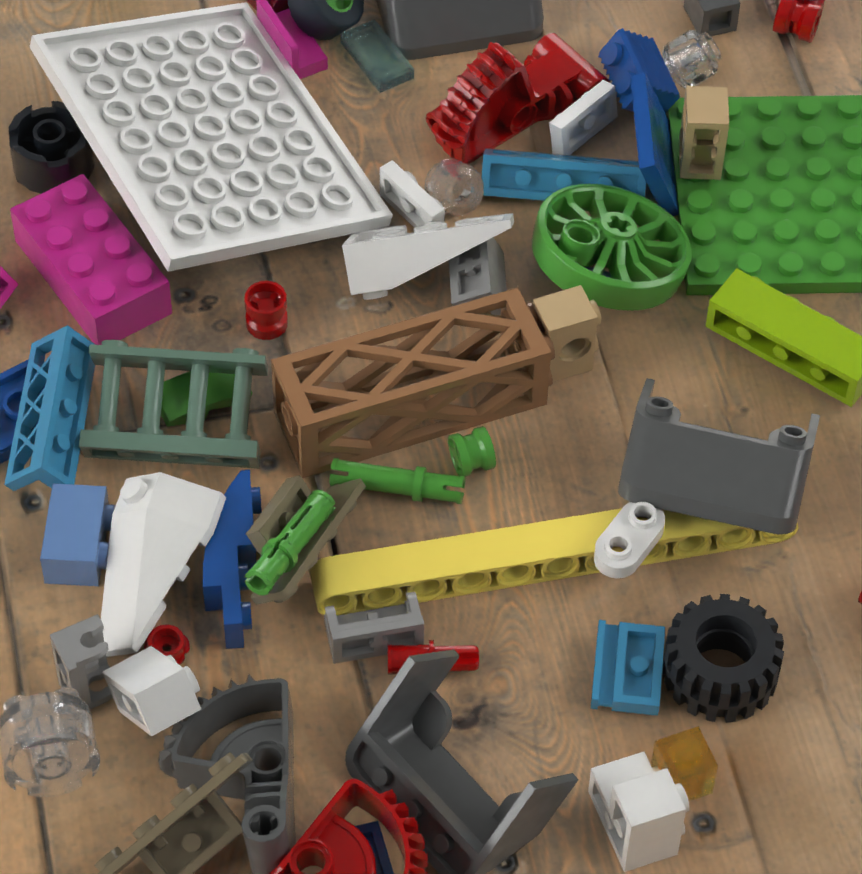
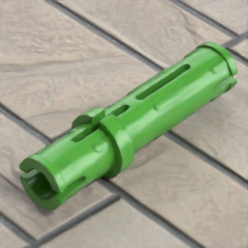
[329,458,466,504]
[244,490,335,595]

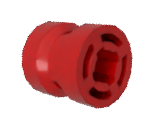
[773,0,823,43]
[244,281,288,340]

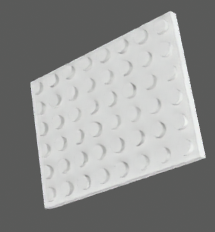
[30,2,393,272]

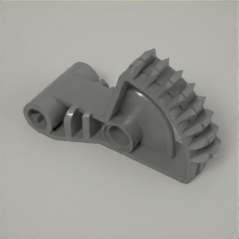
[158,674,296,874]

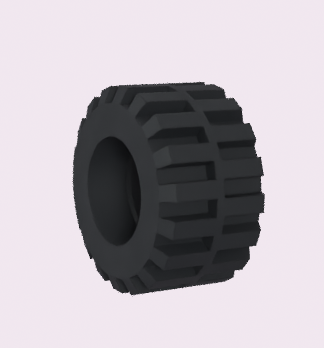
[662,594,784,723]

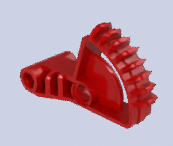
[431,33,610,166]
[269,778,428,874]

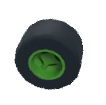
[288,0,364,40]

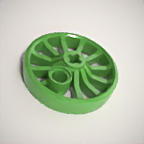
[532,184,692,311]

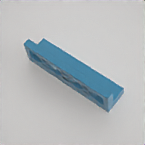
[480,148,646,200]
[4,325,95,491]

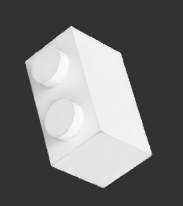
[102,646,201,736]

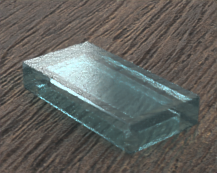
[341,19,414,93]

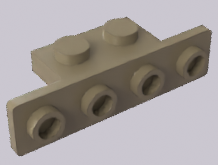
[246,475,366,605]
[95,752,253,874]

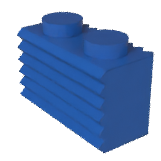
[598,28,680,114]

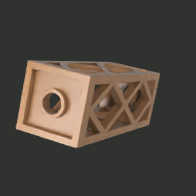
[271,287,555,478]

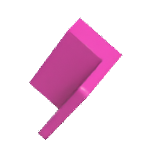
[256,0,328,79]

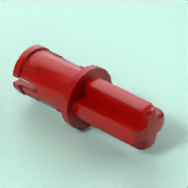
[387,640,479,675]

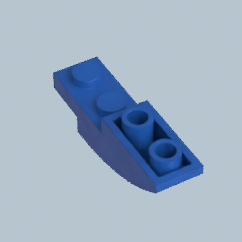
[203,470,262,649]

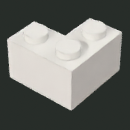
[588,752,689,872]

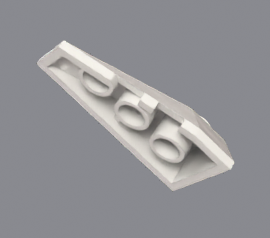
[101,472,226,657]

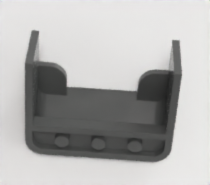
[376,0,544,60]
[618,378,820,534]
[345,649,579,874]

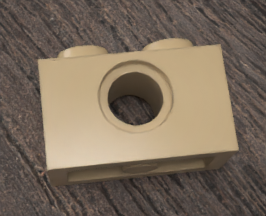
[532,285,601,382]

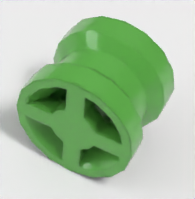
[448,426,496,477]

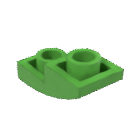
[161,371,253,427]

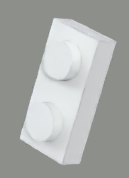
[549,80,618,155]
[380,160,445,228]

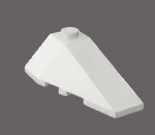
[342,213,514,300]

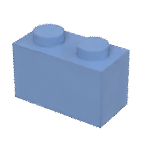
[40,483,116,587]

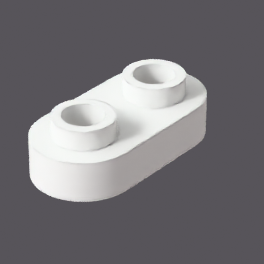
[594,502,665,578]

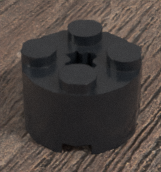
[9,101,95,193]

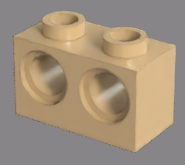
[679,86,729,180]

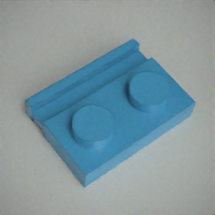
[590,620,665,716]

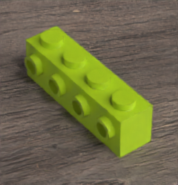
[705,268,862,407]

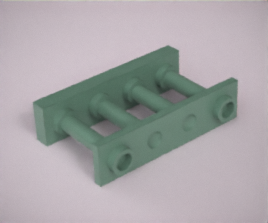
[79,340,268,469]

